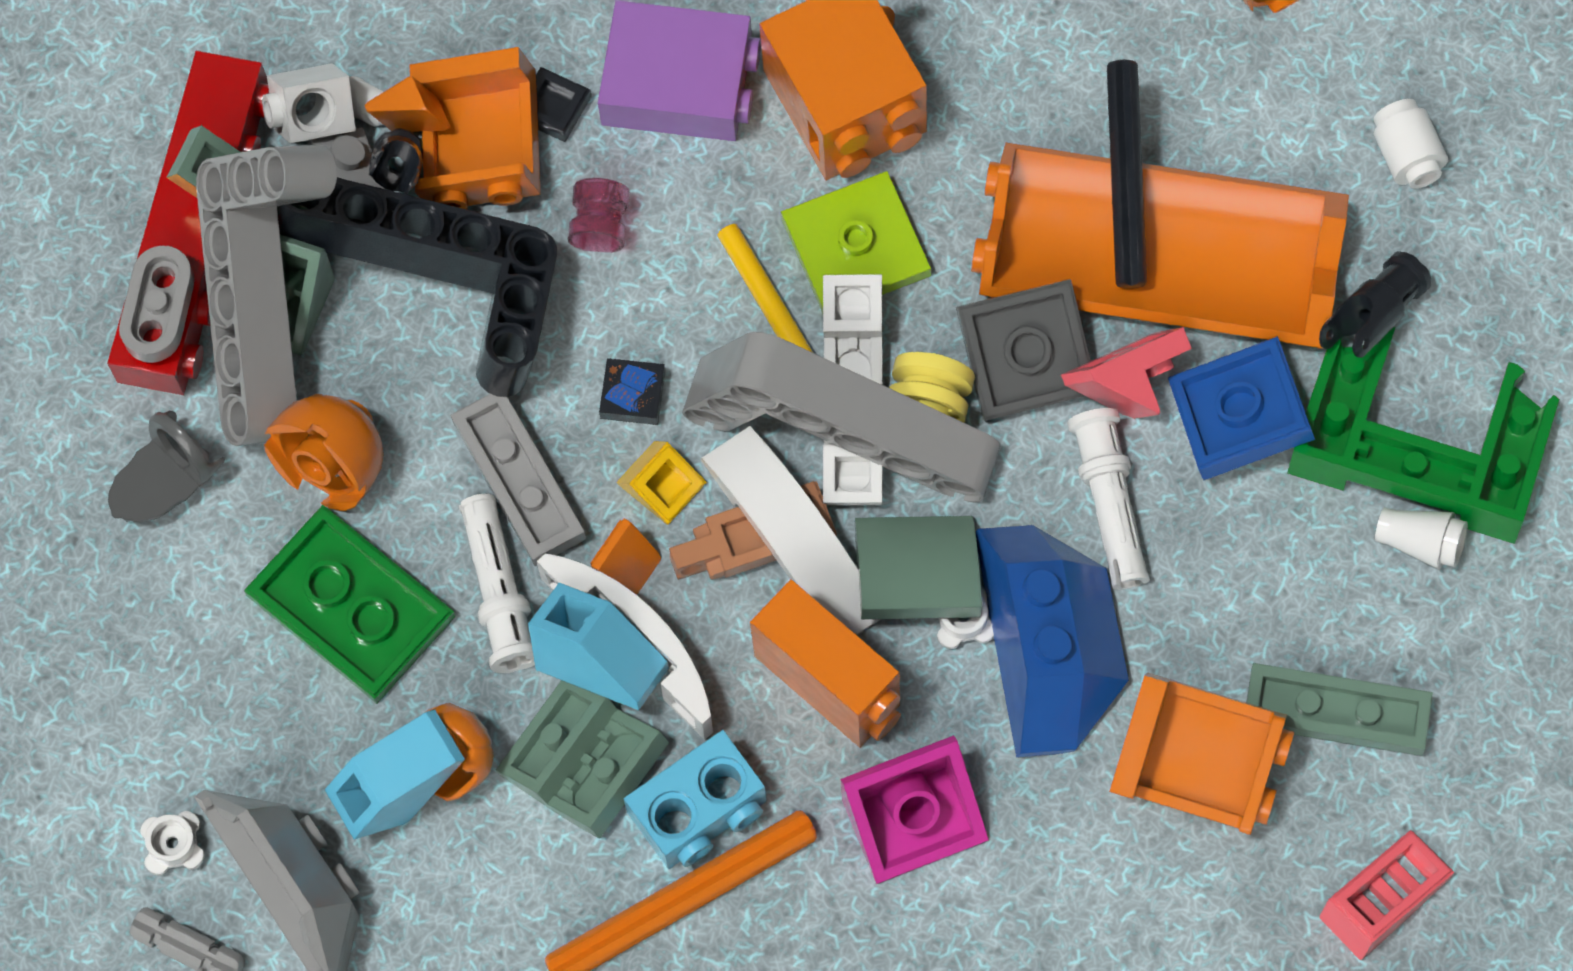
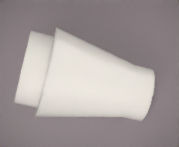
[1375,507,1468,570]

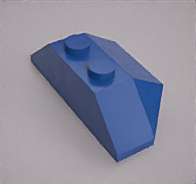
[975,525,1129,758]

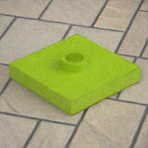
[781,171,931,313]

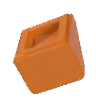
[364,76,450,132]
[590,518,661,595]

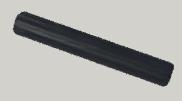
[1107,59,1147,289]

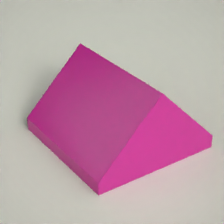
[840,735,989,884]

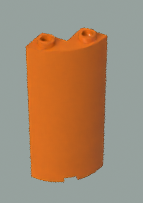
[971,142,1349,348]

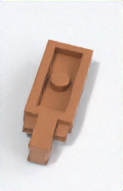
[669,481,837,580]

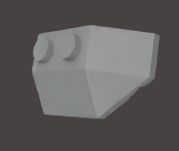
[194,790,360,971]

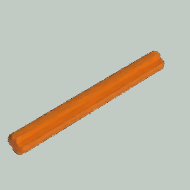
[545,810,817,971]

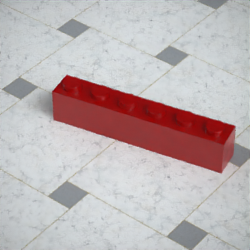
[107,51,269,396]

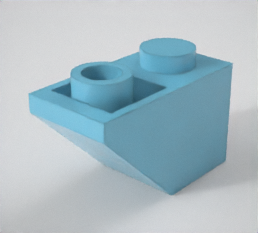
[528,583,669,710]
[325,710,465,840]

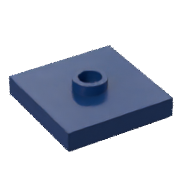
[1168,336,1315,481]

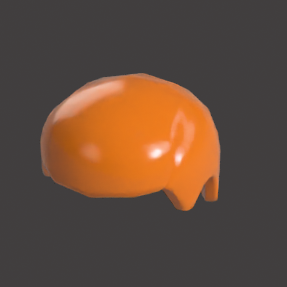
[424,703,494,801]

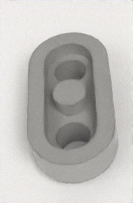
[119,246,194,362]

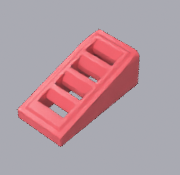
[1319,830,1454,960]

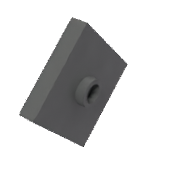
[956,279,1090,421]

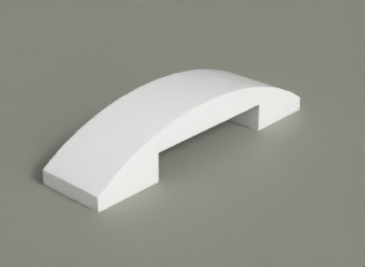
[823,274,883,505]
[701,426,881,635]
[537,553,713,740]

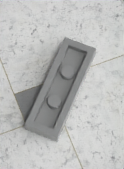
[450,394,587,566]

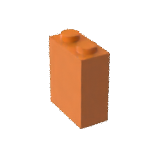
[750,579,901,748]

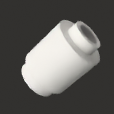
[1373,99,1448,189]

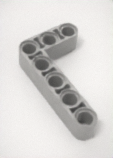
[196,144,337,446]
[682,332,1000,503]

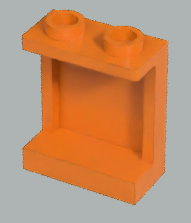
[409,47,541,209]
[1109,672,1295,835]

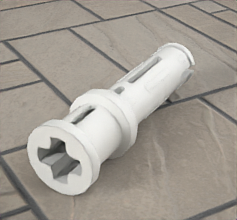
[1067,408,1150,590]
[459,494,535,673]

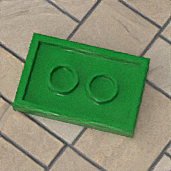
[244,505,456,704]

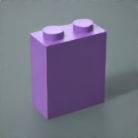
[597,0,761,142]

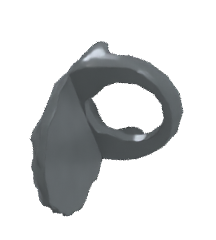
[108,410,225,522]

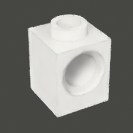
[262,63,356,144]

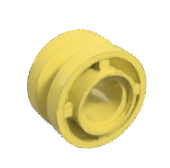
[889,352,975,423]

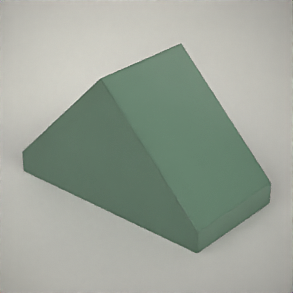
[280,234,335,356]

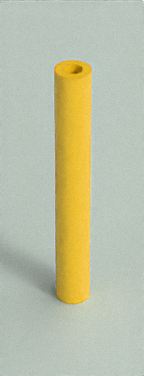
[717,224,813,353]

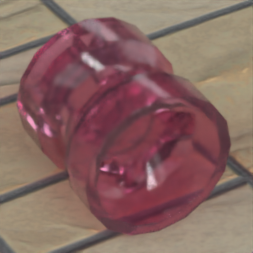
[567,178,630,253]

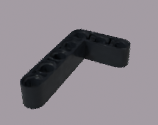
[277,177,557,397]

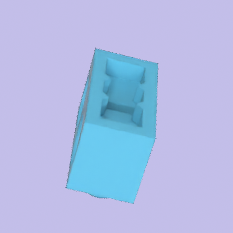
[623,730,767,870]

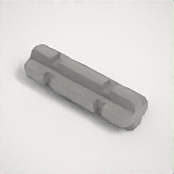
[129,907,245,971]

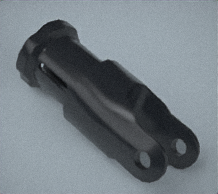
[369,128,423,194]
[1319,251,1431,358]

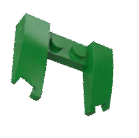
[1287,327,1560,544]

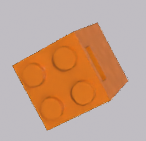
[759,0,927,181]

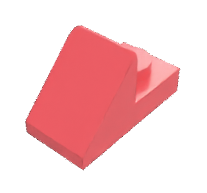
[1061,327,1192,419]

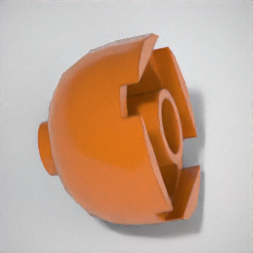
[264,394,384,511]

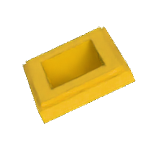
[616,441,707,525]

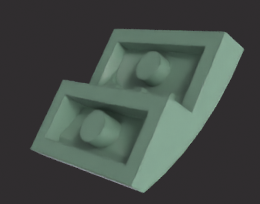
[854,516,982,620]
[496,680,669,839]

